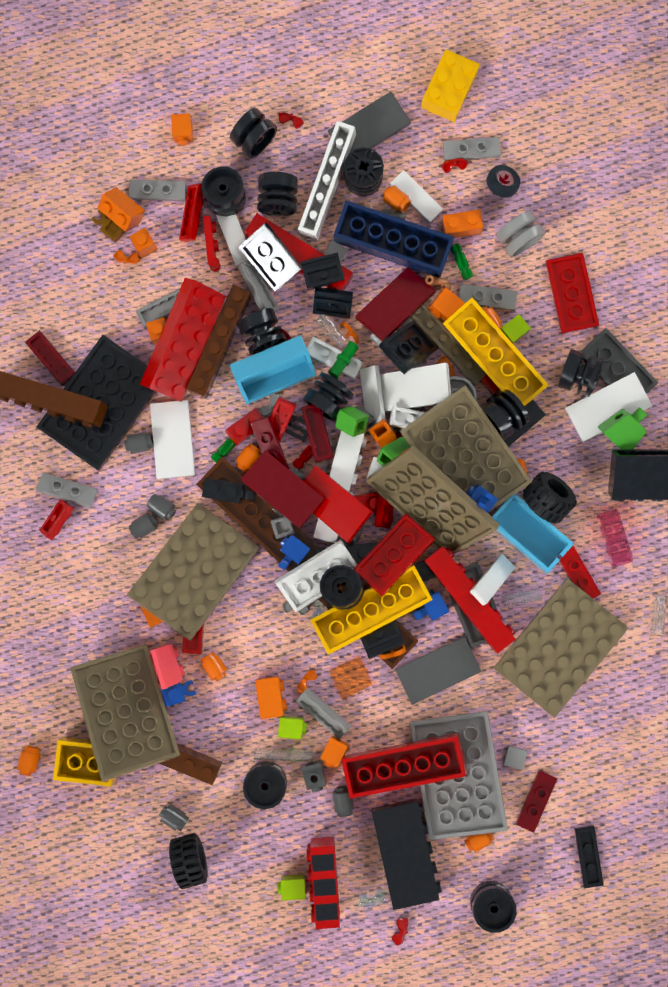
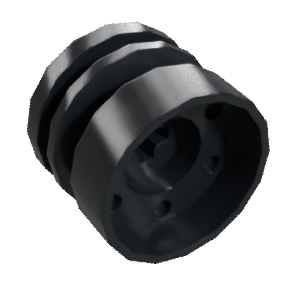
[344,147,384,197]
[257,172,298,216]
[237,308,286,355]
[558,349,603,397]
[302,372,354,422]
[481,389,530,440]
[320,565,364,610]

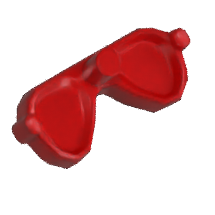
[278,112,304,129]
[441,158,468,173]
[392,918,408,946]

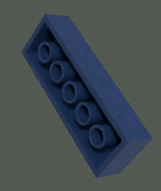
[333,200,454,277]

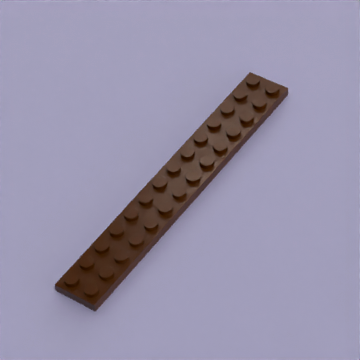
[196,457,418,669]

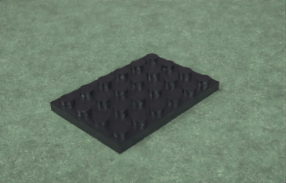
[36,335,156,471]

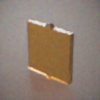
[329,656,373,699]

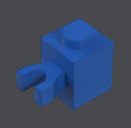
[466,484,498,513]
[278,535,311,570]
[412,589,450,621]
[160,680,196,707]

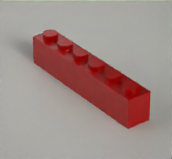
[245,213,353,291]
[423,546,516,654]

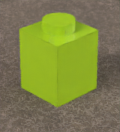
[500,314,531,344]
[278,716,307,740]
[278,874,306,901]

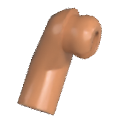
[425,275,451,290]

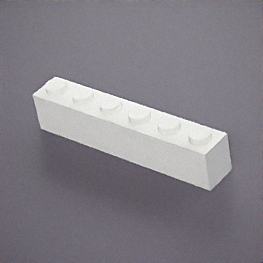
[298,121,356,241]
[313,431,367,543]

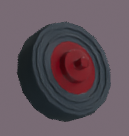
[486,165,521,198]

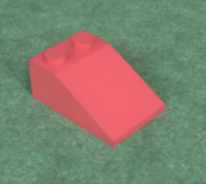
[149,643,185,689]

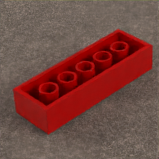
[140,278,226,402]
[341,733,468,799]

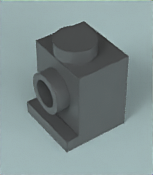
[301,760,326,793]

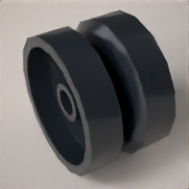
[229,108,277,159]
[201,166,247,217]
[243,761,288,810]
[470,881,517,933]

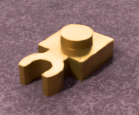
[91,210,125,243]

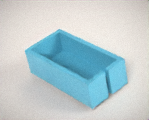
[229,335,316,405]
[492,494,574,574]

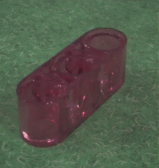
[597,509,633,568]

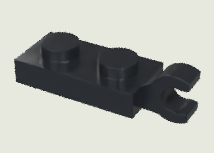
[202,478,256,504]

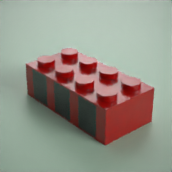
[306,837,340,929]

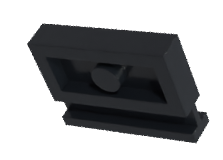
[300,252,345,290]
[313,287,353,319]
[360,620,405,660]

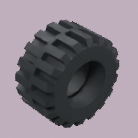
[523,472,577,523]
[169,833,208,889]

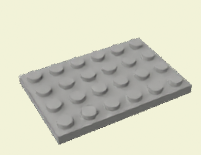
[410,711,508,840]

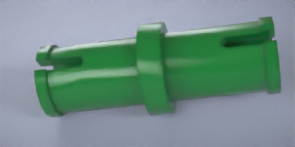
[328,341,359,379]

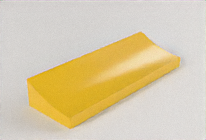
[443,298,549,406]
[310,565,432,655]

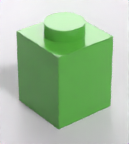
[335,406,369,437]

